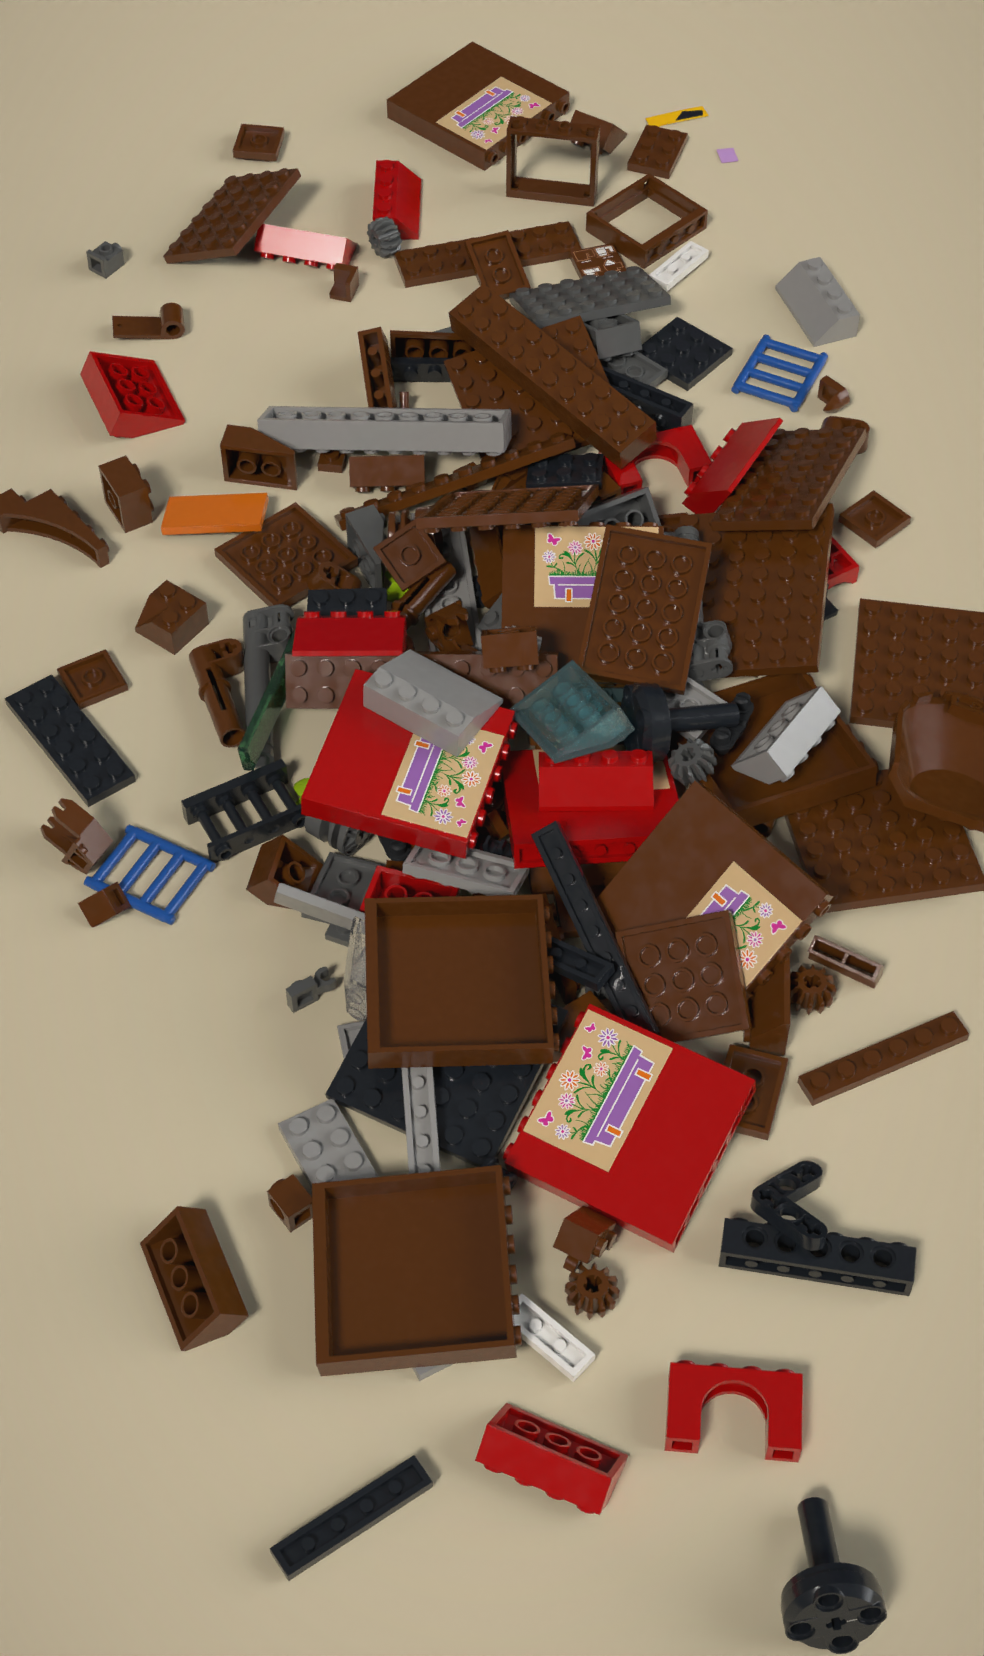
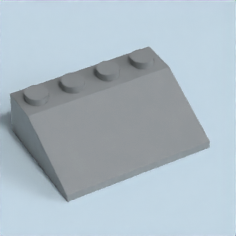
[363,649,503,757]

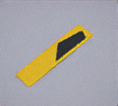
[645,106,709,127]

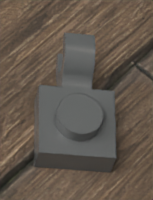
[286,967,336,1013]

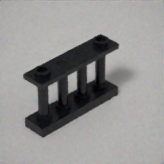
[181,759,306,863]

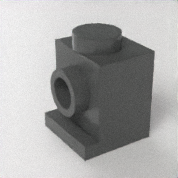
[86,241,125,279]

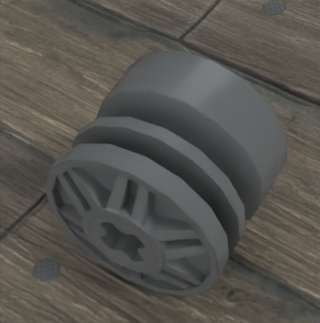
[304,816,372,856]

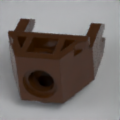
[424,600,479,651]
[40,798,113,874]

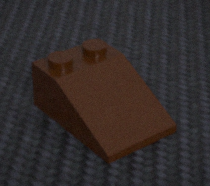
[220,424,298,490]

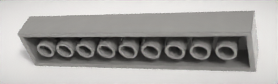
[257,406,512,456]

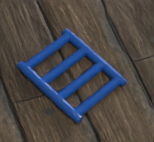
[731,334,828,412]
[84,824,216,925]

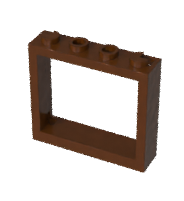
[506,116,600,207]
[586,173,708,269]

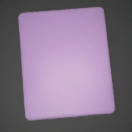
[717,148,738,163]

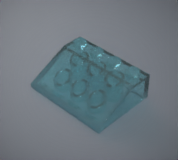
[510,660,635,763]

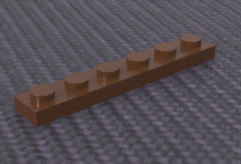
[797,1011,969,1106]

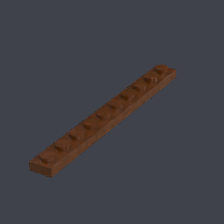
[334,432,576,531]

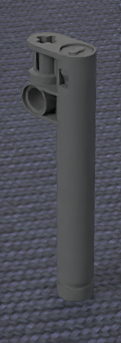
[674,526,733,682]
[243,604,294,769]

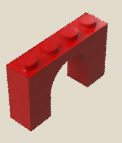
[598,424,712,495]
[664,1360,803,1463]

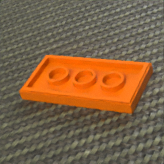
[161,493,269,535]

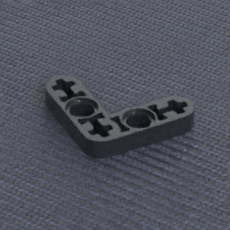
[750,1161,828,1251]

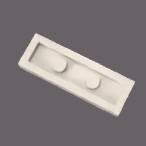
[649,241,709,292]
[514,1293,595,1382]

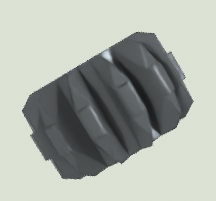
[367,216,402,258]
[667,738,717,786]

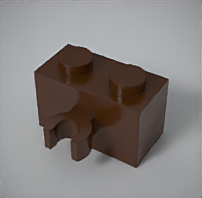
[553,1205,617,1272]

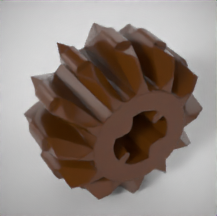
[790,964,836,1016]
[565,1262,620,1320]

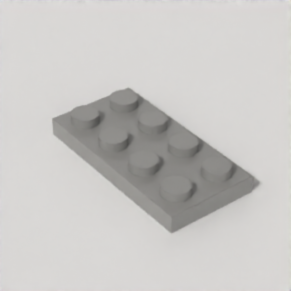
[402,845,530,896]

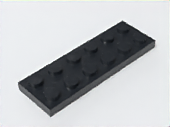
[5,674,136,807]

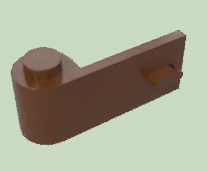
[112,302,185,339]

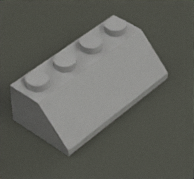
[775,257,860,347]
[731,686,841,784]

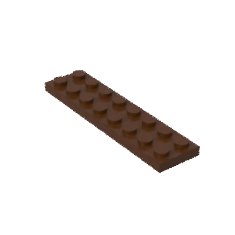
[394,221,581,288]

